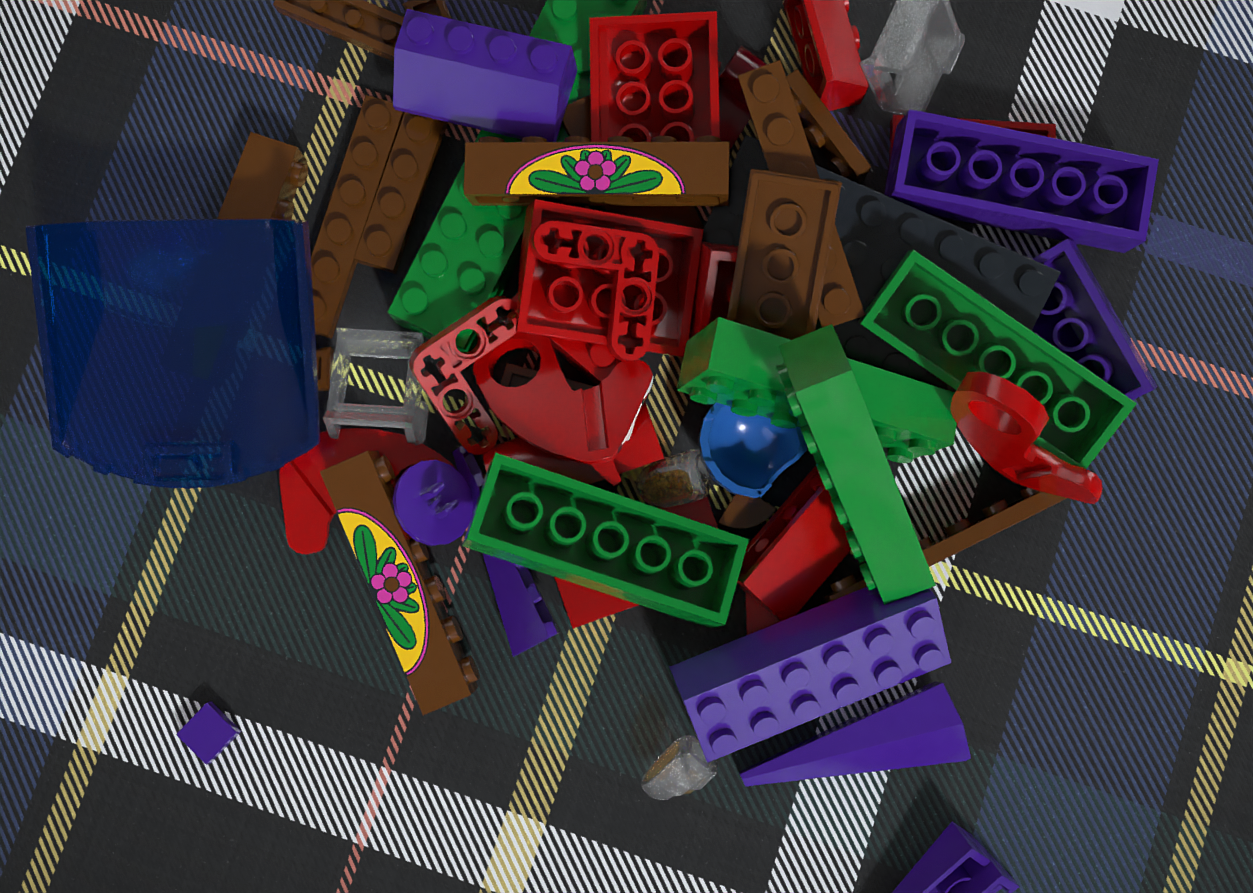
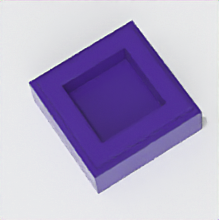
[176,701,241,765]

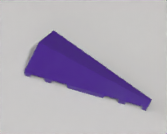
[453,446,560,657]
[892,822,1020,893]

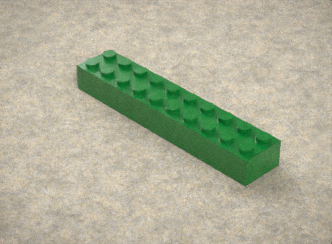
[388,0,647,352]

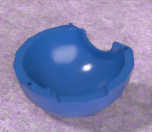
[698,402,807,498]

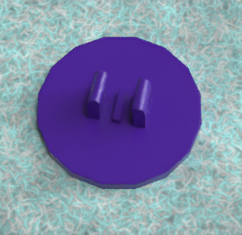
[393,460,474,546]

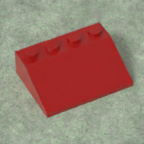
[590,11,720,142]
[516,199,703,357]

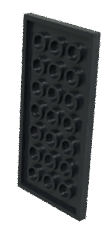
[702,134,1061,392]

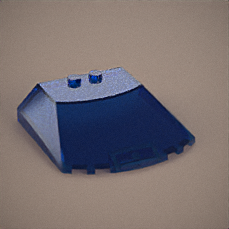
[26,218,320,489]

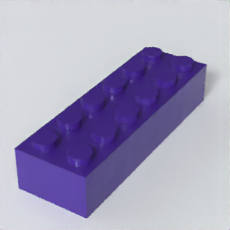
[884,109,1159,253]
[670,587,951,763]

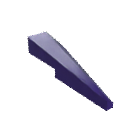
[738,681,971,787]

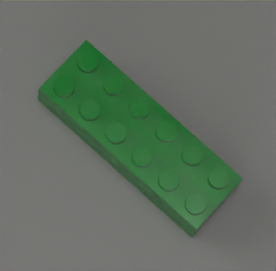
[858,250,1137,469]
[677,317,957,463]
[776,324,936,605]
[462,453,749,628]

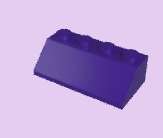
[393,9,578,142]
[1032,239,1158,400]

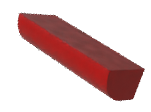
[483,402,665,484]
[737,466,853,621]

